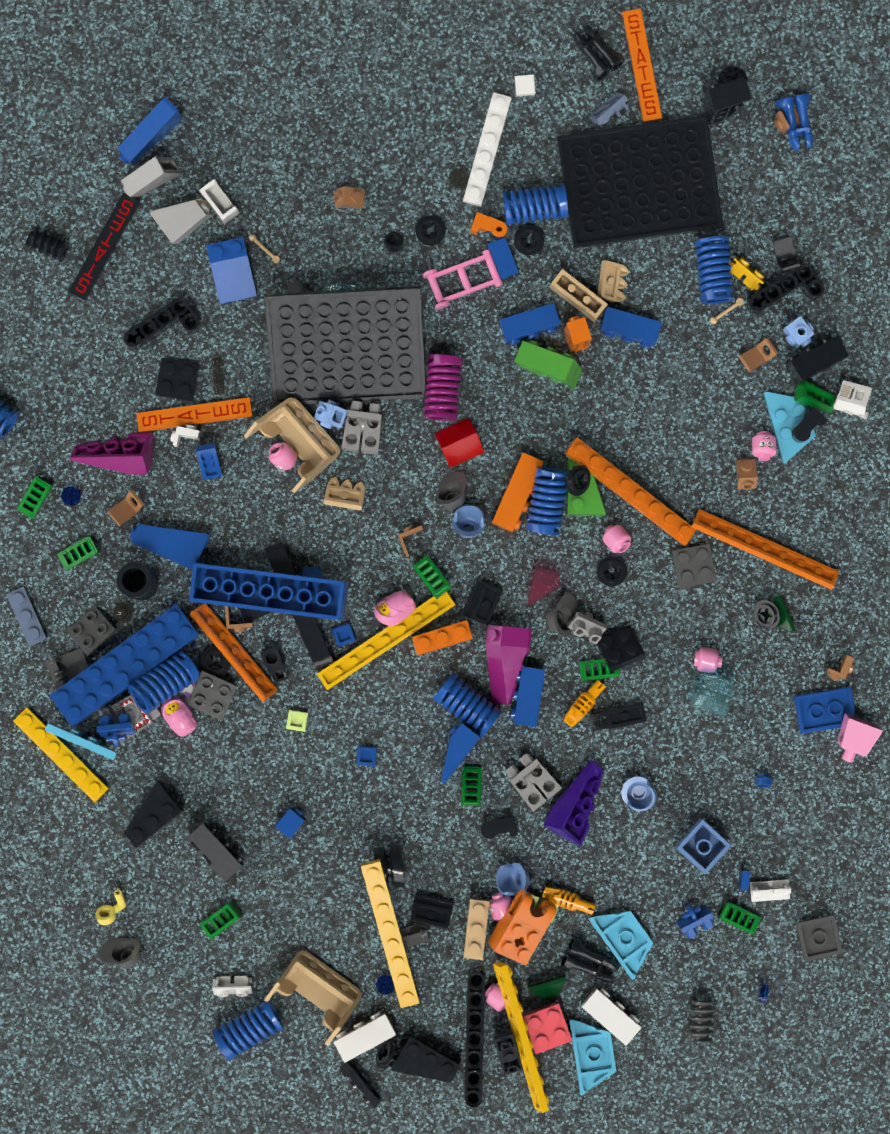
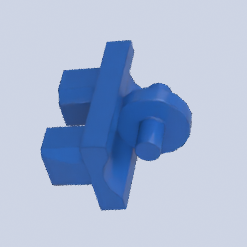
[97,714,135,747]
[676,904,714,939]

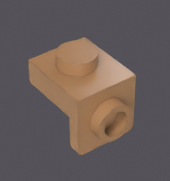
[334,186,365,209]
[736,459,758,490]
[825,655,855,682]

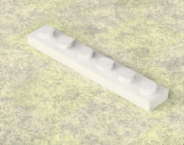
[463,92,511,207]

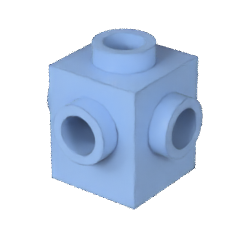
[783,316,814,348]
[314,400,347,429]

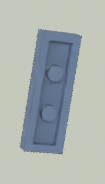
[6,586,48,647]

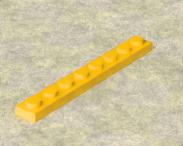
[317,592,455,690]
[361,859,419,1008]
[493,961,549,1113]

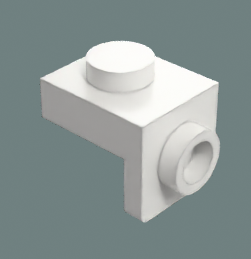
[171,425,201,448]

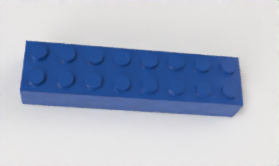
[189,563,349,620]
[49,604,199,728]

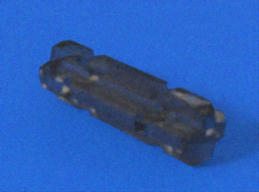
[212,358,225,395]

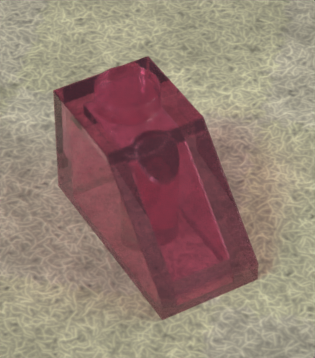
[527,567,561,606]

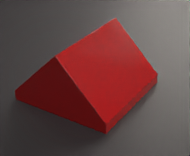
[434,418,484,468]

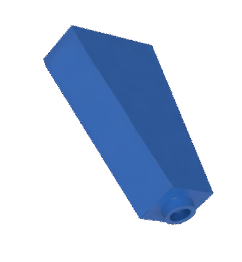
[117,97,182,166]
[130,524,211,570]

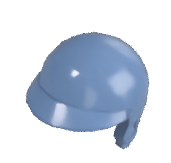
[452,505,485,538]
[621,776,657,811]
[496,863,530,896]

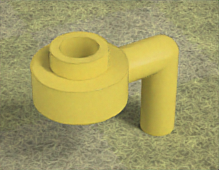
[95,889,126,925]

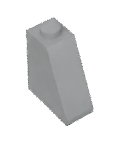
[121,156,182,197]
[150,200,212,244]

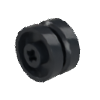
[373,845,405,888]

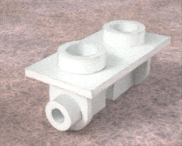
[750,880,791,902]
[212,976,253,997]

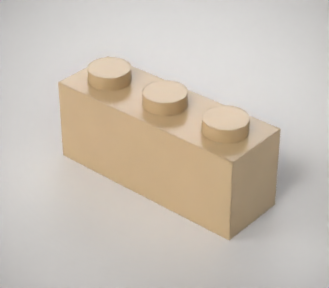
[550,269,608,323]
[463,898,490,960]

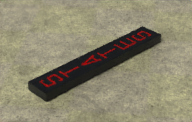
[68,192,141,301]

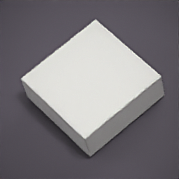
[515,75,535,96]

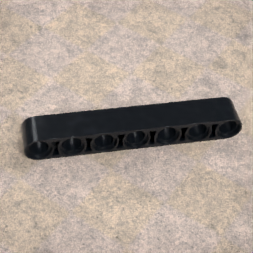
[264,541,334,670]
[464,970,485,1108]

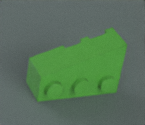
[514,341,583,390]
[566,457,606,517]

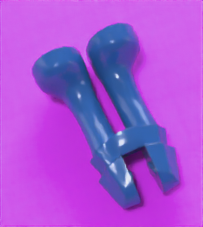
[775,94,813,150]

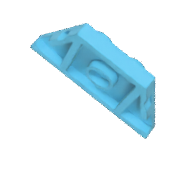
[763,392,816,463]
[45,723,117,760]
[588,911,653,980]
[569,1019,616,1095]

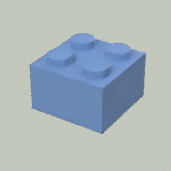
[675,819,731,875]

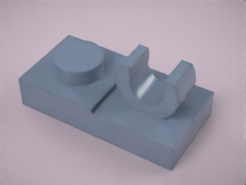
[589,92,629,125]

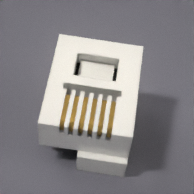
[833,380,872,420]

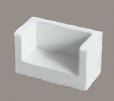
[199,179,239,225]

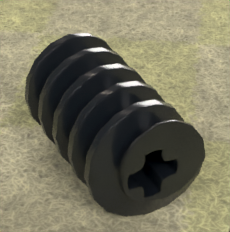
[25,226,68,263]

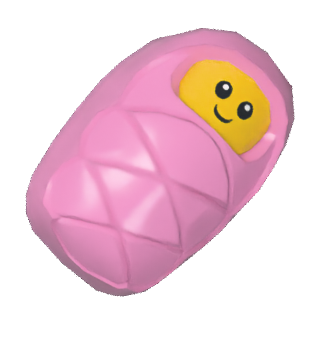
[374,589,416,627]
[161,697,198,737]

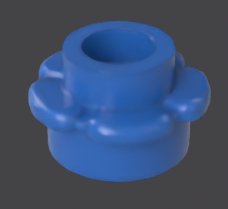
[755,773,774,788]

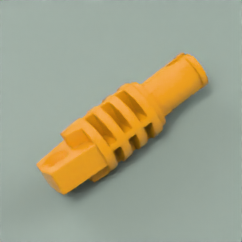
[562,680,606,727]
[542,886,596,915]

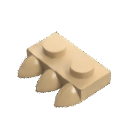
[597,260,629,302]
[324,477,365,511]

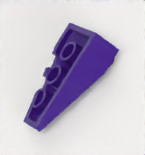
[543,761,603,847]

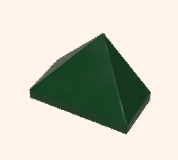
[768,595,796,632]
[528,975,567,1003]

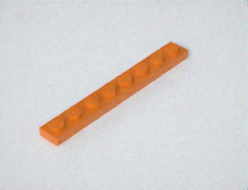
[564,437,696,546]
[692,509,839,590]

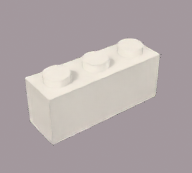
[581,988,641,1046]
[334,1012,396,1063]

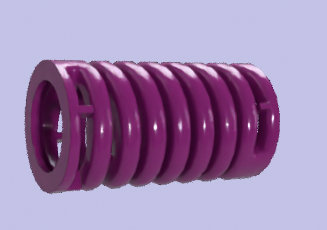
[423,354,463,421]

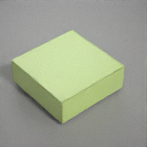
[286,710,308,732]

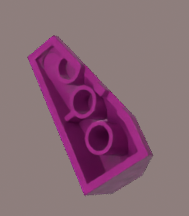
[70,432,153,475]
[486,625,532,705]

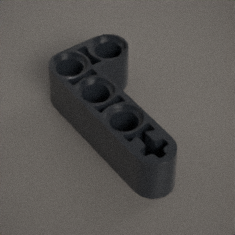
[747,264,824,314]
[124,298,201,350]

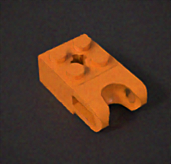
[487,889,557,966]

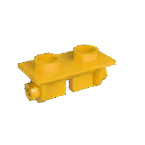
[730,256,766,292]

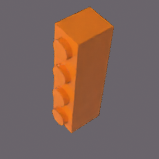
[492,453,544,533]

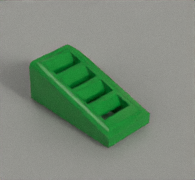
[794,381,835,413]
[17,476,53,520]
[57,535,100,571]
[413,556,452,599]
[579,659,620,681]
[461,766,482,806]
[199,900,243,940]
[718,901,761,935]

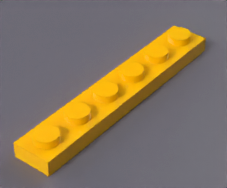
[13,707,109,802]

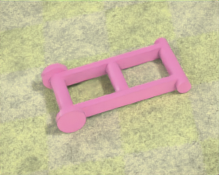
[422,249,503,310]

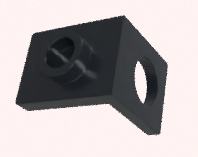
[772,236,801,271]

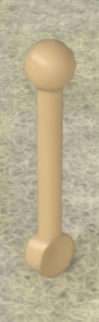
[249,234,280,264]
[710,298,744,324]

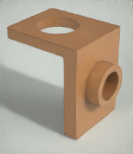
[774,108,800,134]
[739,338,778,372]
[107,490,144,526]
[398,526,423,558]
[225,606,254,633]

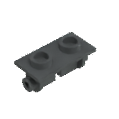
[400,924,429,948]

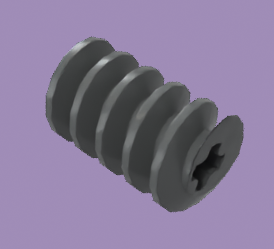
[689,1000,716,1042]

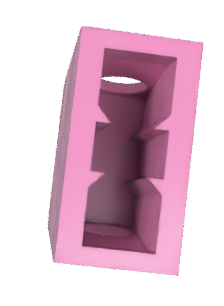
[838,713,882,763]

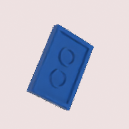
[793,687,856,734]

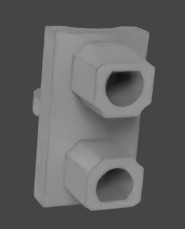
[567,612,607,644]

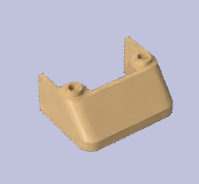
[244,398,340,493]
[264,951,362,1046]

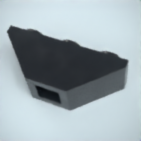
[493,1029,523,1075]

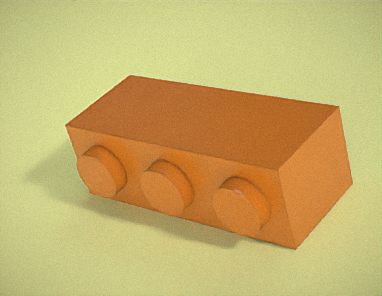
[563,316,592,354]
[412,620,473,656]

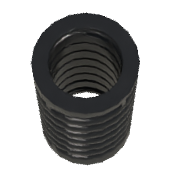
[116,562,159,601]

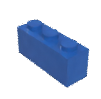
[499,303,561,346]
[600,307,662,348]
[510,667,545,727]

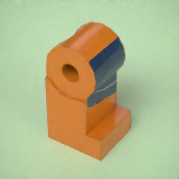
[470,212,507,240]

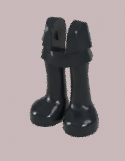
[573,25,625,82]
[560,936,620,983]

